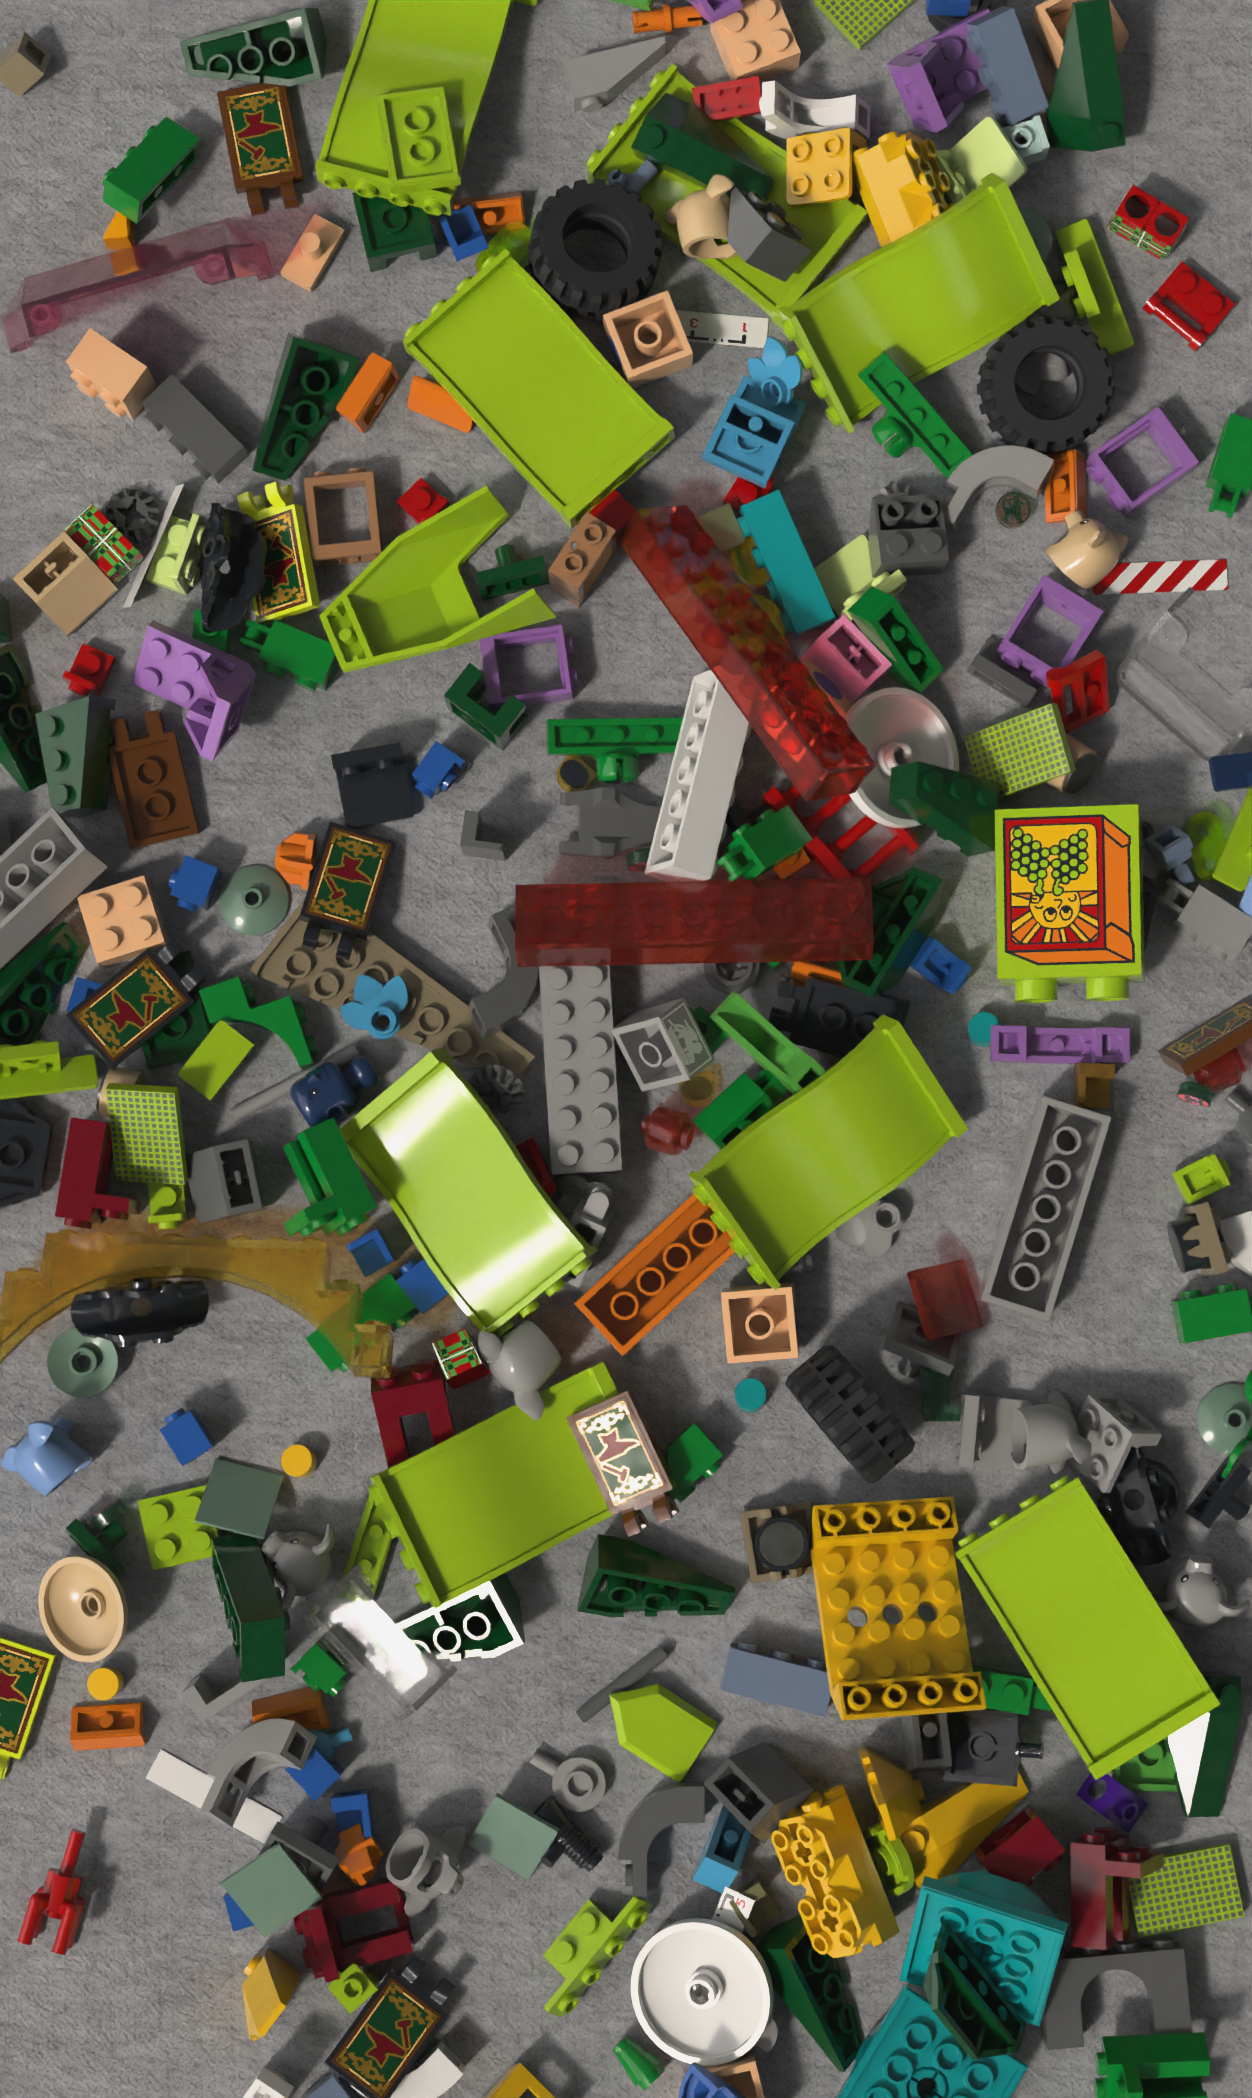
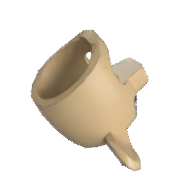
[665,175,738,259]
[1043,510,1128,589]

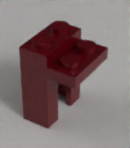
[55,1117,141,1229]
[371,1359,456,1468]
[1070,1827,1164,1950]
[293,1877,415,1983]

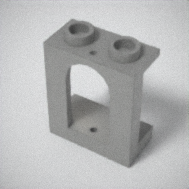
[182,1674,269,1723]

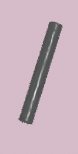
[576,1646,669,1723]

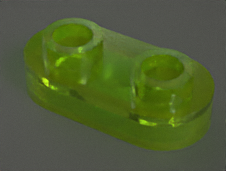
[476,222,531,273]
[1185,811,1226,882]

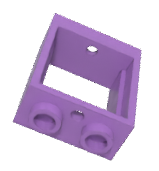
[1086,406,1199,518]
[996,575,1103,687]
[480,625,578,711]

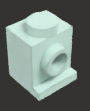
[1002,115,1050,165]

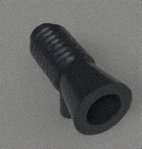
[533,1795,603,1872]

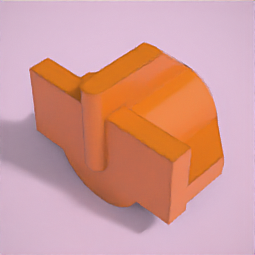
[275,831,318,890]
[334,1823,383,1886]

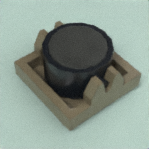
[1167,1202,1231,1276]
[740,1500,813,1583]

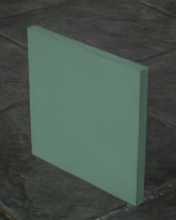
[195,1459,284,1540]
[467,1793,559,1880]
[221,1842,323,1938]

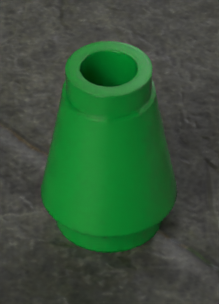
[612,2035,665,2091]

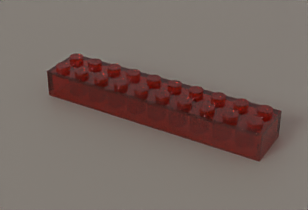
[617,505,877,802]
[515,877,874,967]

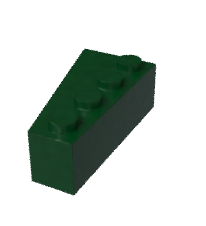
[211,1534,290,1683]

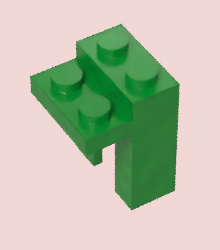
[283,1117,377,1238]
[1094,2032,1210,2098]

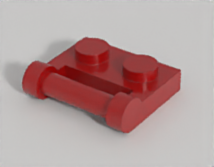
[1142,261,1235,352]
[1046,650,1110,734]

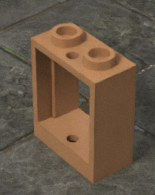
[304,468,383,568]
[548,512,617,608]

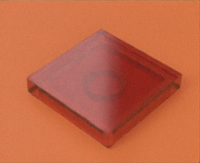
[907,1259,984,1341]

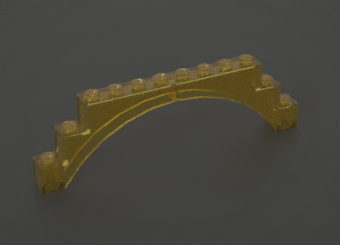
[0,1229,394,1378]

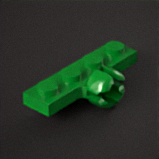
[857,350,973,479]
[546,717,683,783]

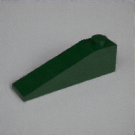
[180,8,327,86]
[252,332,359,481]
[0,643,47,793]
[371,1573,525,1667]
[1165,1671,1241,1818]
[755,1915,862,2072]

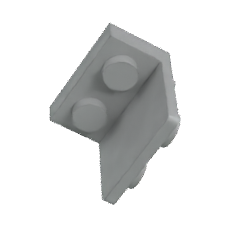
[954,1394,1032,1472]
[1067,1394,1162,1493]

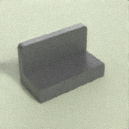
[967,637,1040,708]
[460,810,506,861]

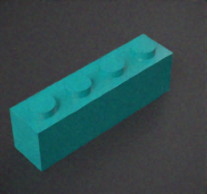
[737,490,835,639]

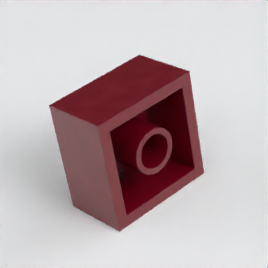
[974,1805,1065,1888]

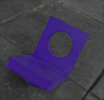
[1076,1773,1148,1833]

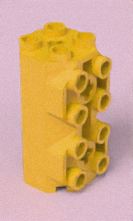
[852,131,956,248]
[771,1784,900,1958]

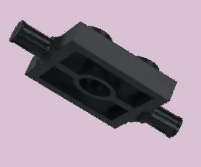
[943,1710,1044,1787]

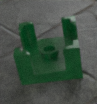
[352,192,437,272]
[444,663,528,751]

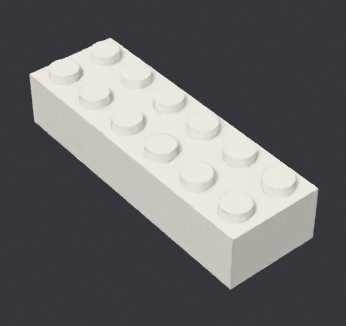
[644,664,760,887]

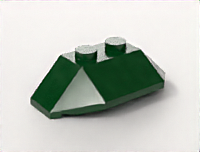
[833,867,944,998]
[923,1924,1027,2060]

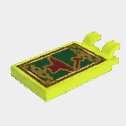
[237,482,320,625]
[0,1636,57,1781]

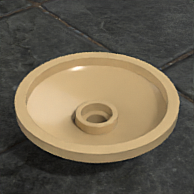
[38,1555,128,1663]

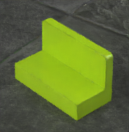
[178,1020,254,1101]

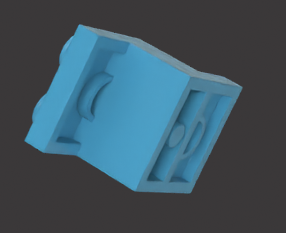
[702,375,807,488]

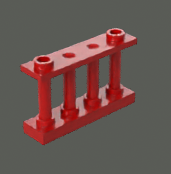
[762,741,919,905]

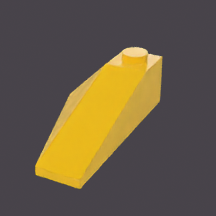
[857,1746,925,1841]
[899,1772,1029,1890]
[242,1949,302,2042]

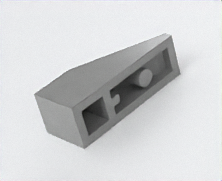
[564,36,666,113]

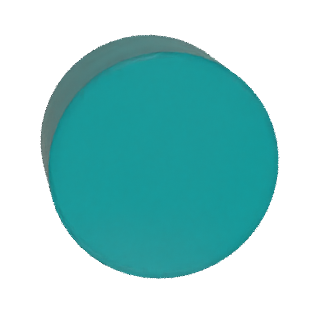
[968,1012,1000,1047]
[734,1378,767,1413]

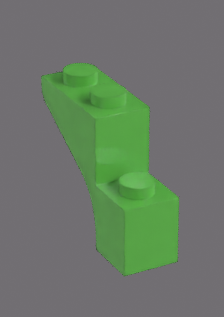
[710,991,826,1095]

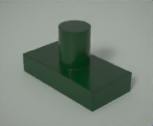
[475,544,549,601]
[65,1518,128,1579]

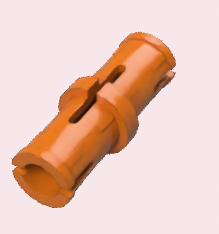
[632,4,702,34]

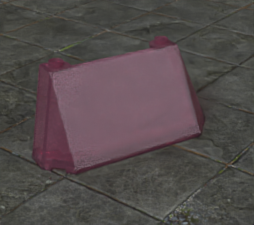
[1,220,275,353]

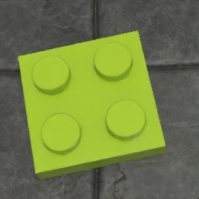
[137,1484,220,1571]

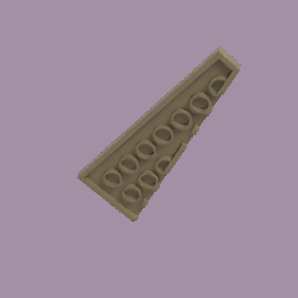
[249,898,536,1078]

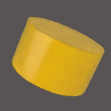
[281,1445,317,1478]
[87,1666,124,1700]

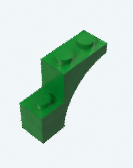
[199,976,319,1069]

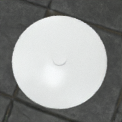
[837,687,959,828]
[631,1918,774,2066]

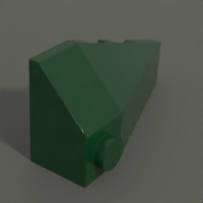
[1046,0,1126,152]
[631,93,775,201]
[0,922,86,1046]
[578,1534,735,1618]

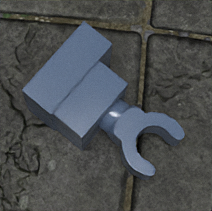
[1146,824,1194,887]

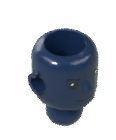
[290,1056,378,1127]

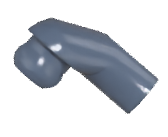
[607,160,658,194]

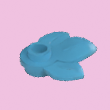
[747,336,803,407]
[340,974,408,1040]

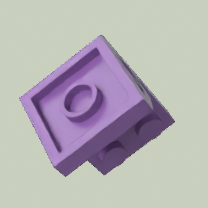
[887,8,990,133]
[132,620,256,761]

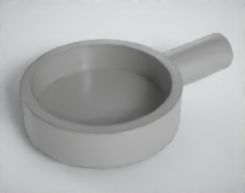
[529,1750,606,1812]

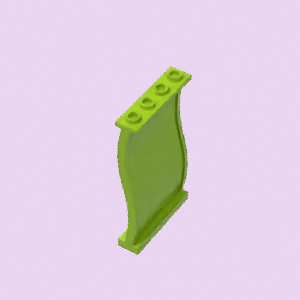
[315,0,514,216]
[586,63,868,328]
[778,173,1060,434]
[402,249,675,529]
[688,1014,968,1290]
[339,1048,598,1339]
[367,1362,619,1609]
[955,1474,1220,1780]

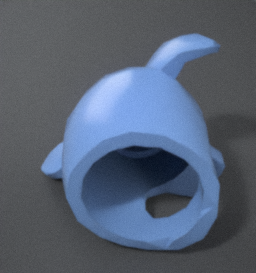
[1,1418,93,1496]

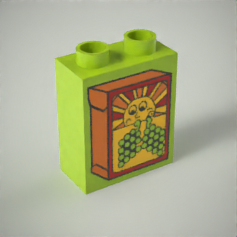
[995,804,1145,1003]

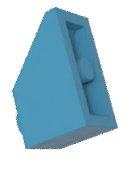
[692,1805,751,1894]

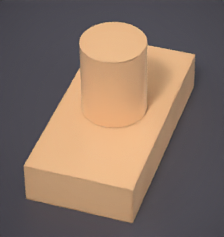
[281,213,345,292]

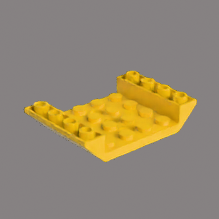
[811,1496,986,1721]

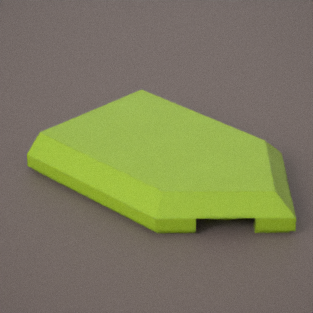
[609,1683,718,1783]

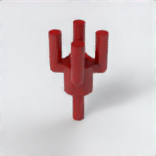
[17,1829,86,1955]

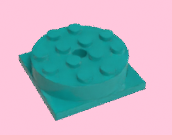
[899,1870,1068,2026]
[835,1984,1029,2098]

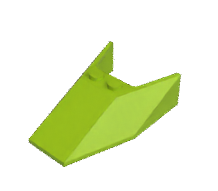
[319,485,556,673]

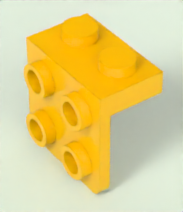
[786,127,867,207]

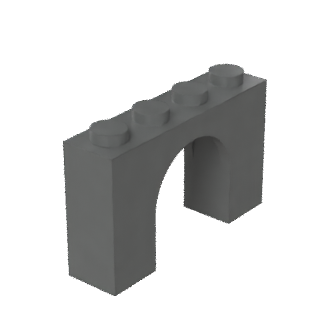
[1041,1937,1192,2050]

